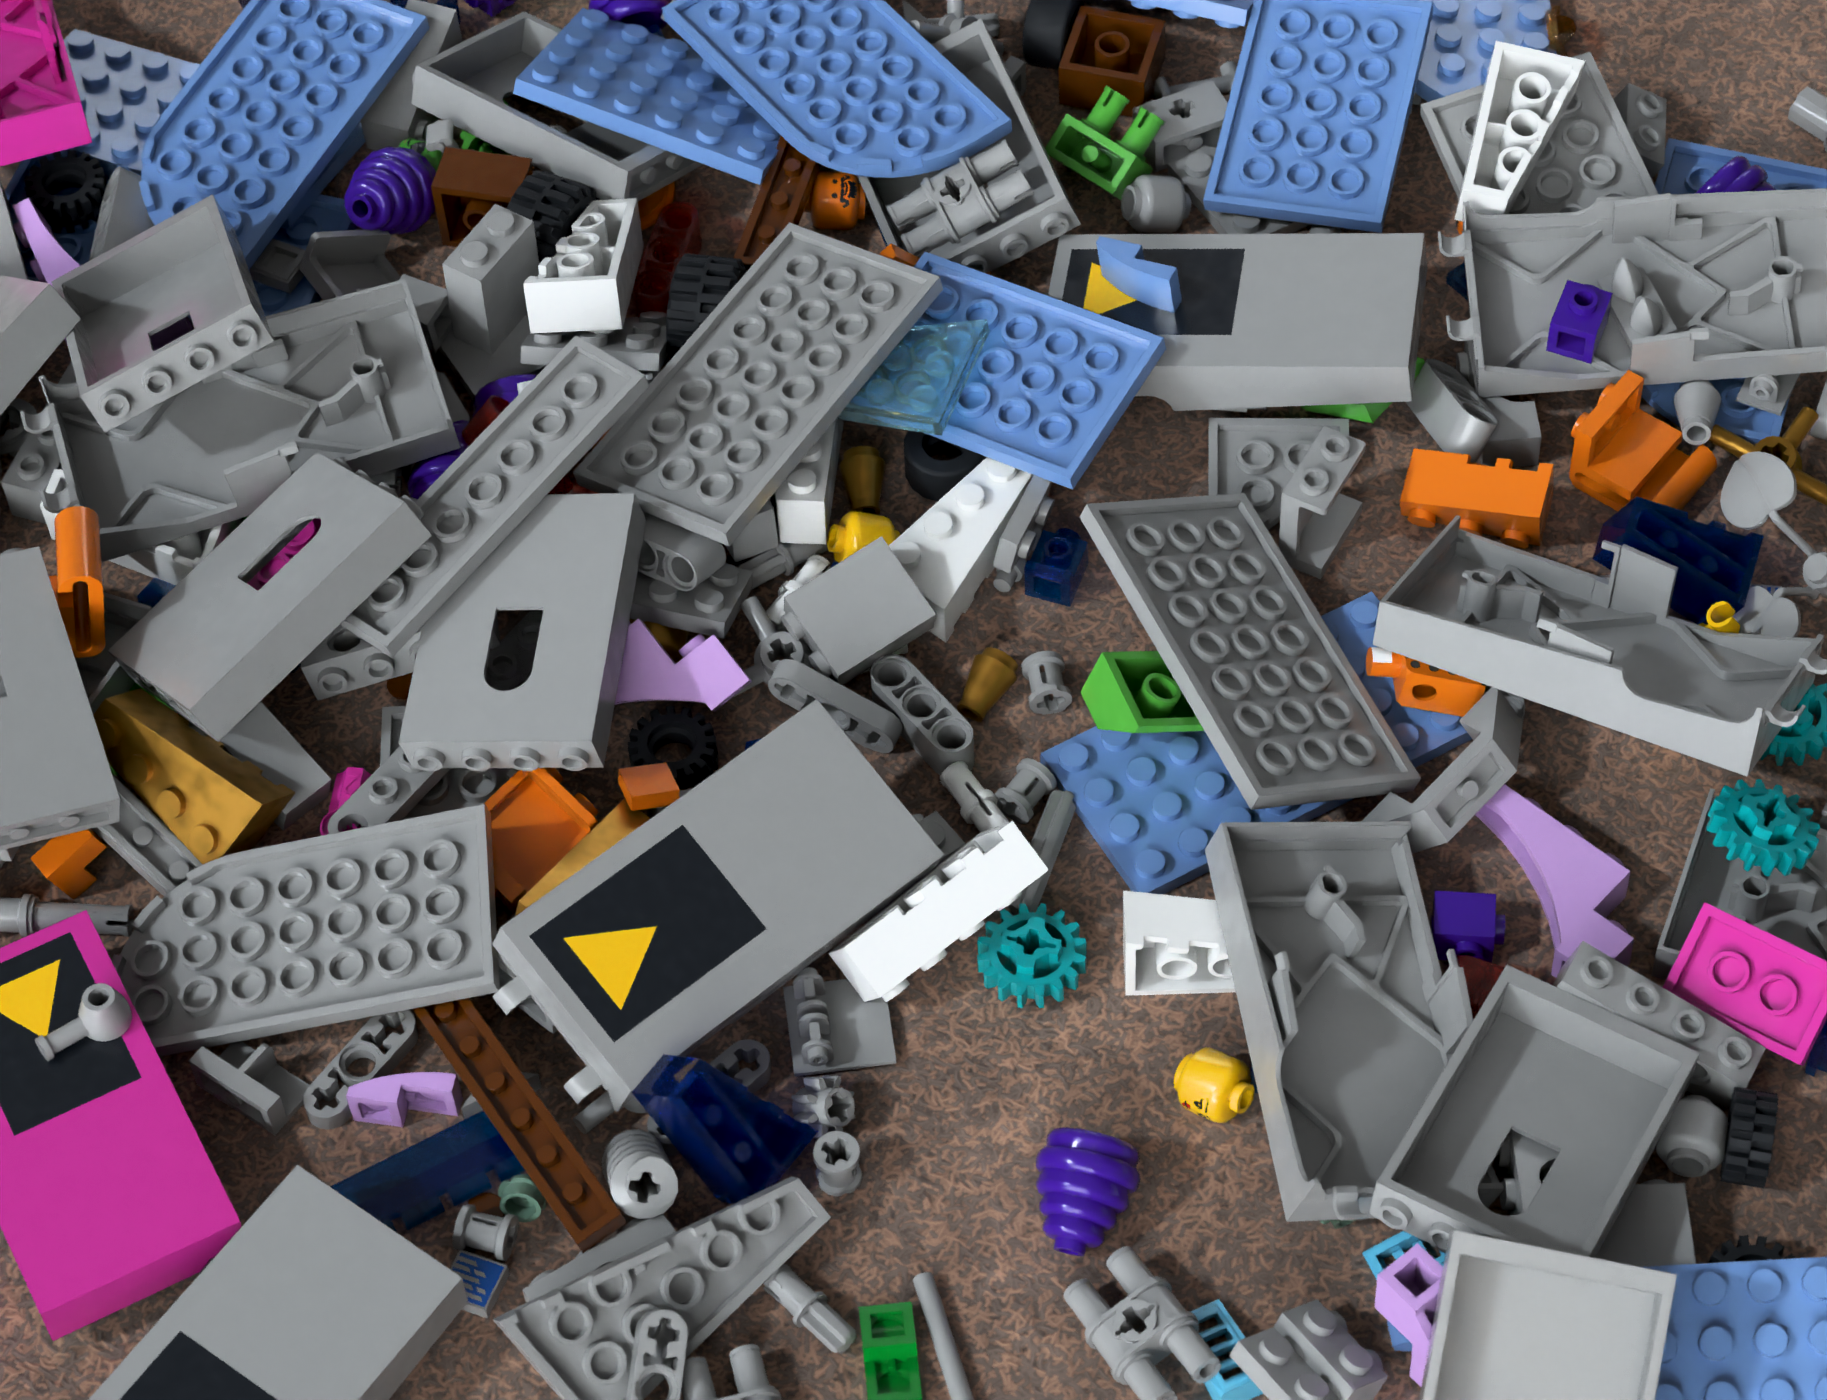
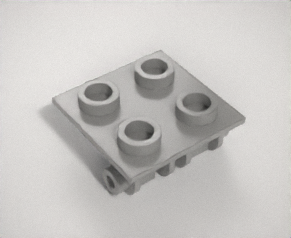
[783,967,897,1077]

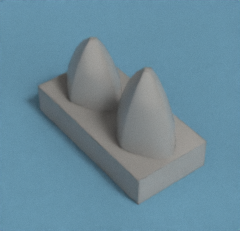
[1597,257,1678,350]

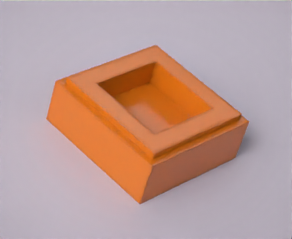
[618,762,680,811]

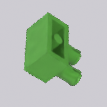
[1045,86,1165,201]

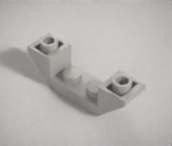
[1361,687,1523,854]

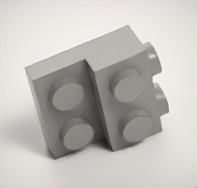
[1229,1299,1388,1400]

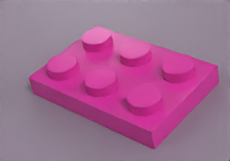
[1663,902,1827,1066]

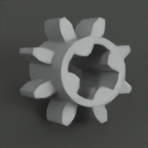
[791,1075,855,1138]

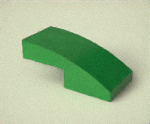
[859,1301,922,1400]

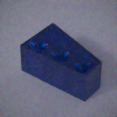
[1592,496,1764,625]
[631,1054,818,1204]

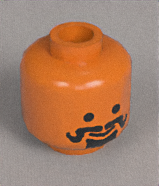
[804,171,866,230]

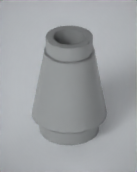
[1674,381,1721,445]

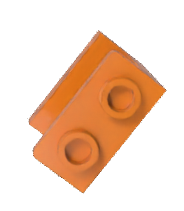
[483,768,598,914]

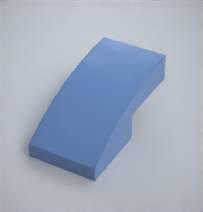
[1096,236,1182,313]

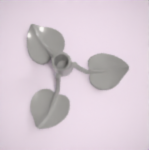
[1720,451,1827,637]

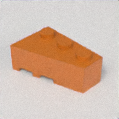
[1399,448,1554,549]

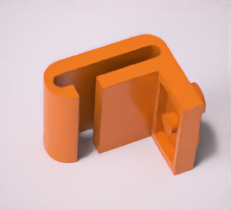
[1569,370,1717,533]
[49,506,106,658]

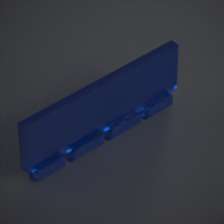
[330,1111,525,1232]

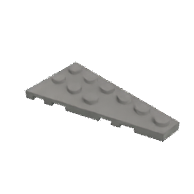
[492,1176,831,1400]

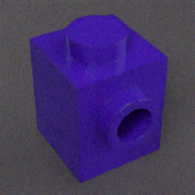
[1546,280,1613,364]
[1431,890,1505,966]

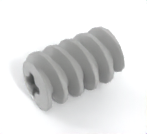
[601,1129,678,1219]

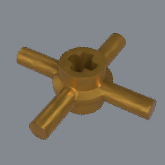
[1708,407,1827,506]

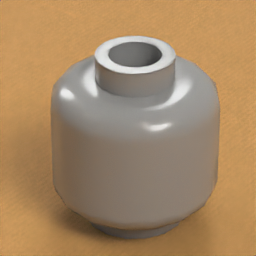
[1121,174,1191,234]
[1656,1095,1729,1177]

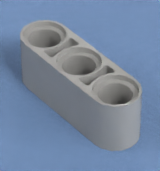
[89,166,153,261]
[1406,358,1499,463]
[638,512,726,591]
[870,654,975,776]

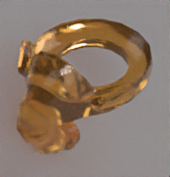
[1545,5,1577,56]

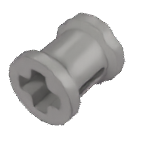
[1021,651,1072,715]
[994,758,1057,824]
[813,1131,862,1197]
[452,1204,519,1261]

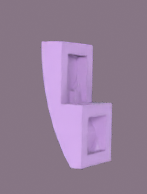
[346,1072,463,1127]

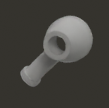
[35,983,132,1061]

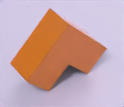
[30,829,107,900]

